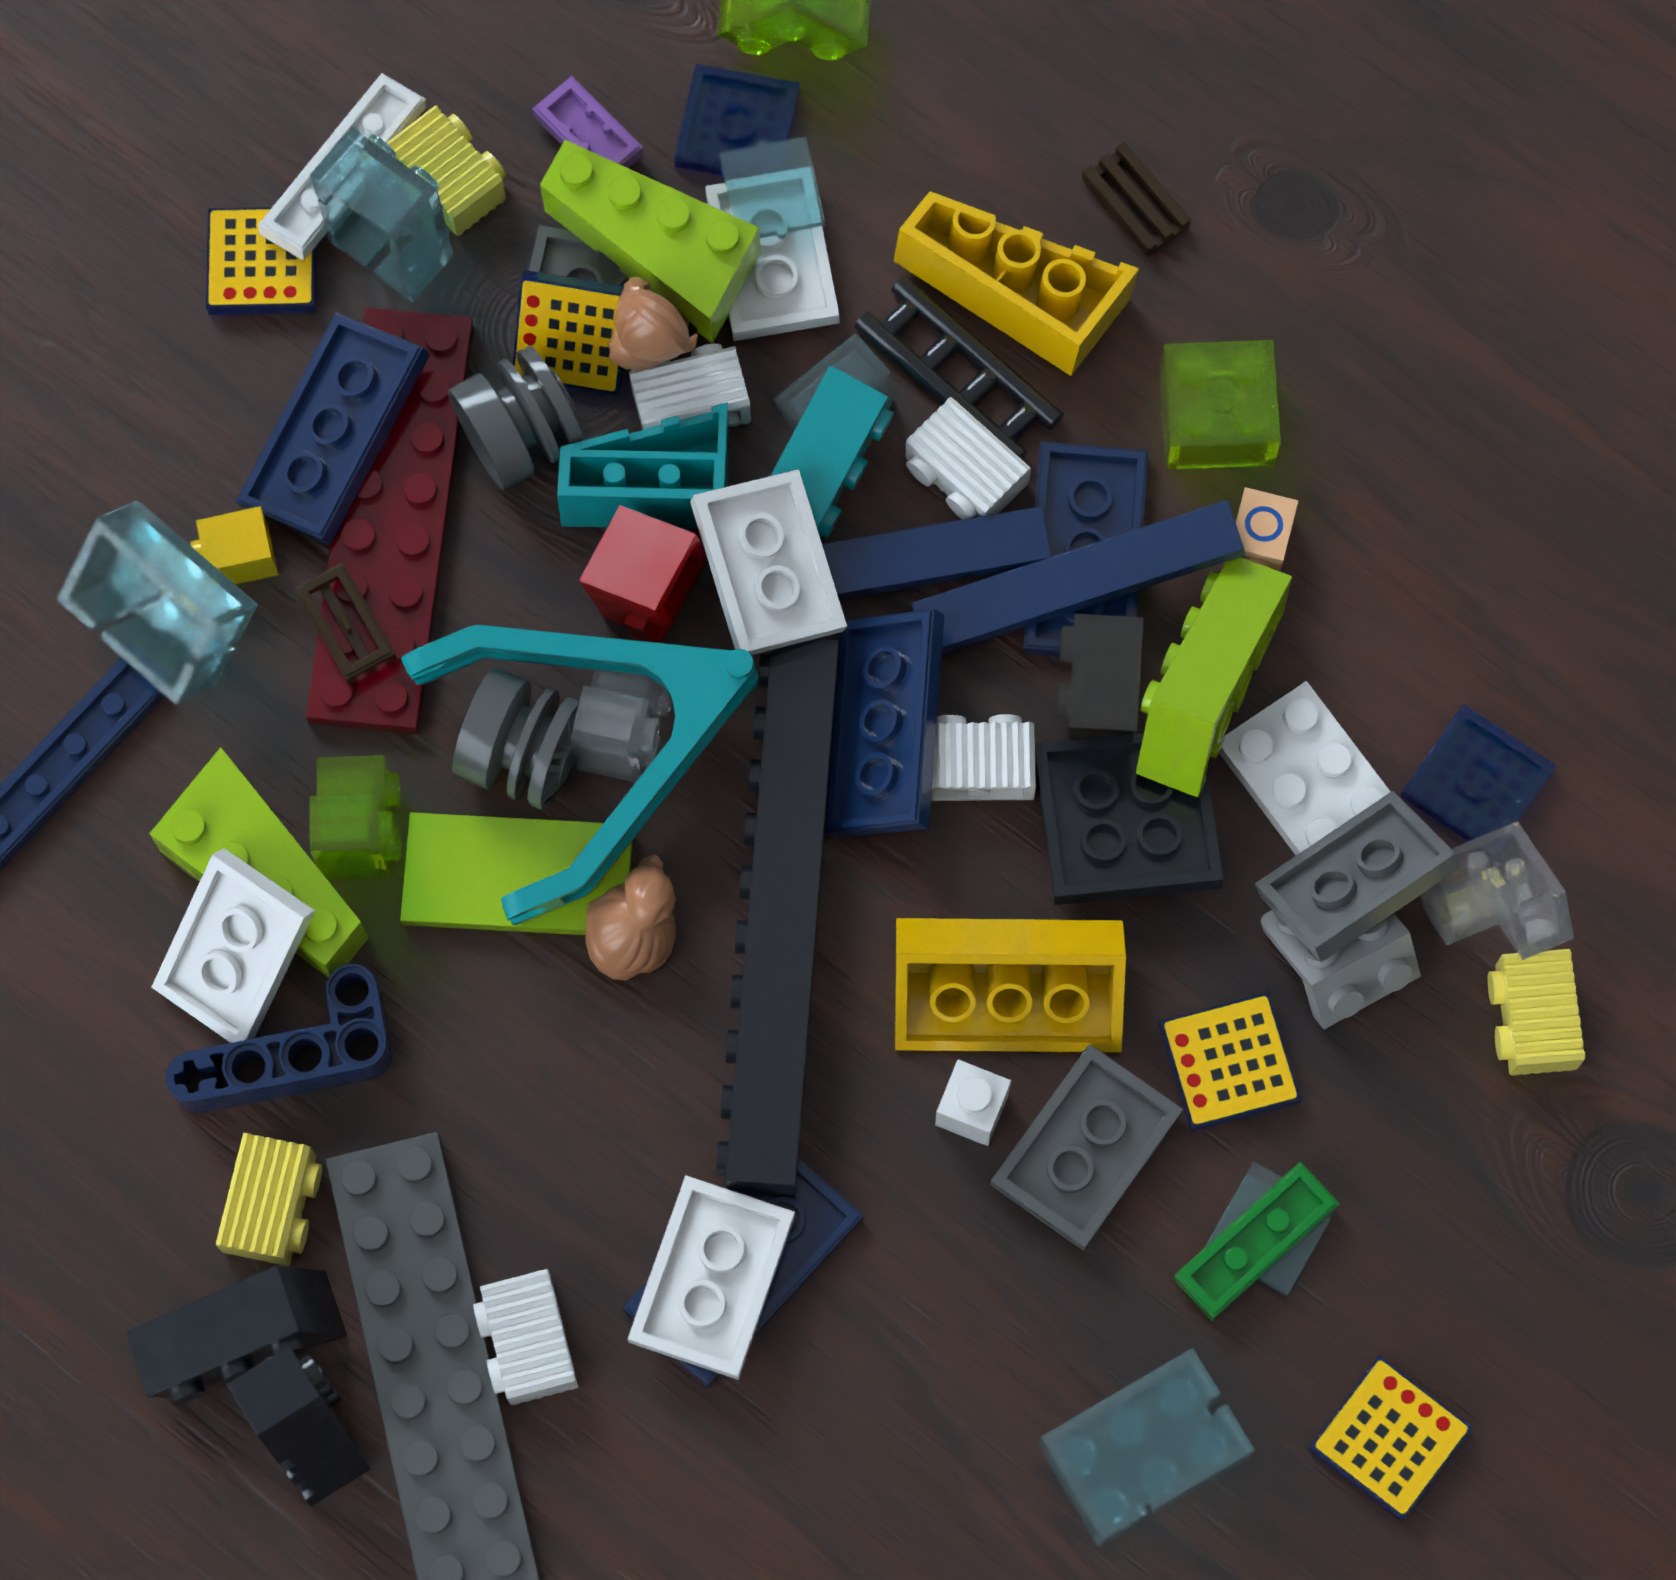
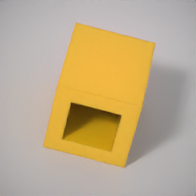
[190,506,279,589]

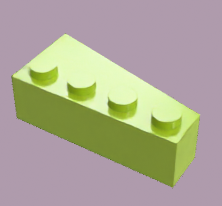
[540,140,761,344]
[1136,557,1292,798]
[149,747,368,978]

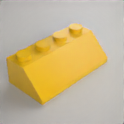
[895,918,1126,1053]

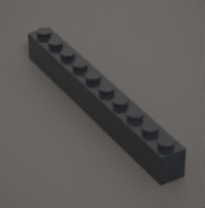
[716,639,839,1198]

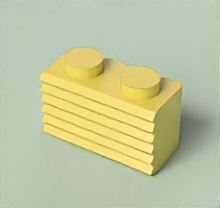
[385,106,506,236]
[1488,949,1585,1076]
[215,1133,322,1266]

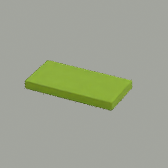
[400,812,633,935]

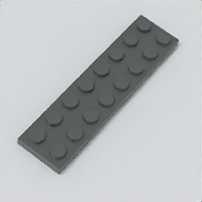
[326,1132,540,1580]

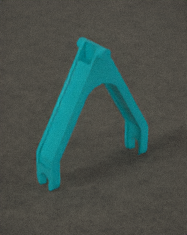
[401,625,759,925]

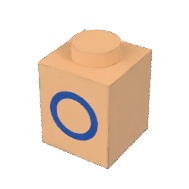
[1236,487,1299,571]

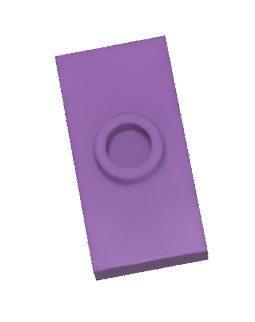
[532,76,644,168]

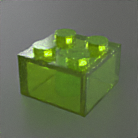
[1159,340,1281,469]

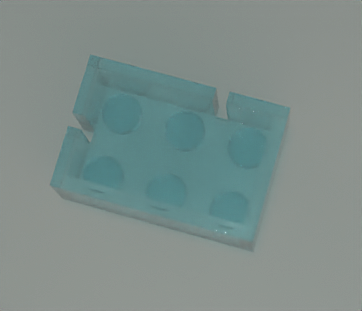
[310,127,453,303]
[57,500,258,705]
[1038,1348,1255,1547]

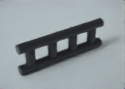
[854,275,1064,460]

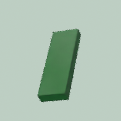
[1173,1161,1340,1321]

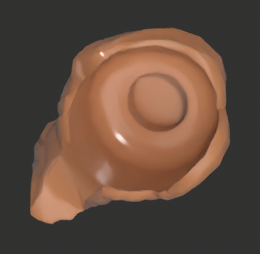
[608,277,698,372]
[586,854,676,980]

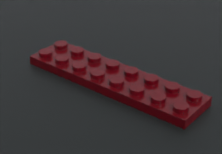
[306,307,474,734]

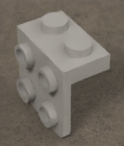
[1261,910,1421,1029]

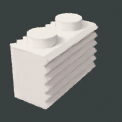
[629,344,751,430]
[906,397,1031,520]
[931,714,1036,801]
[473,1269,578,1405]

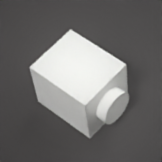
[935,1060,1011,1146]

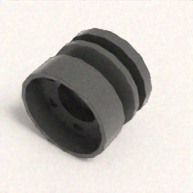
[447,346,584,490]
[452,667,586,810]

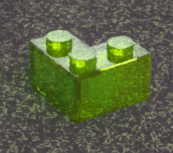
[717,0,871,60]
[310,755,401,880]

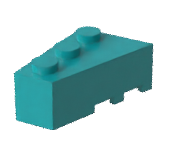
[771,365,895,539]
[557,402,730,529]

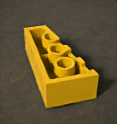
[893,191,1139,376]

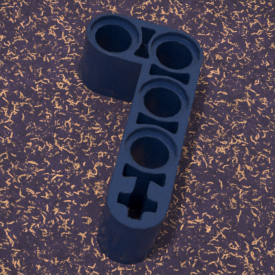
[165,964,392,1113]

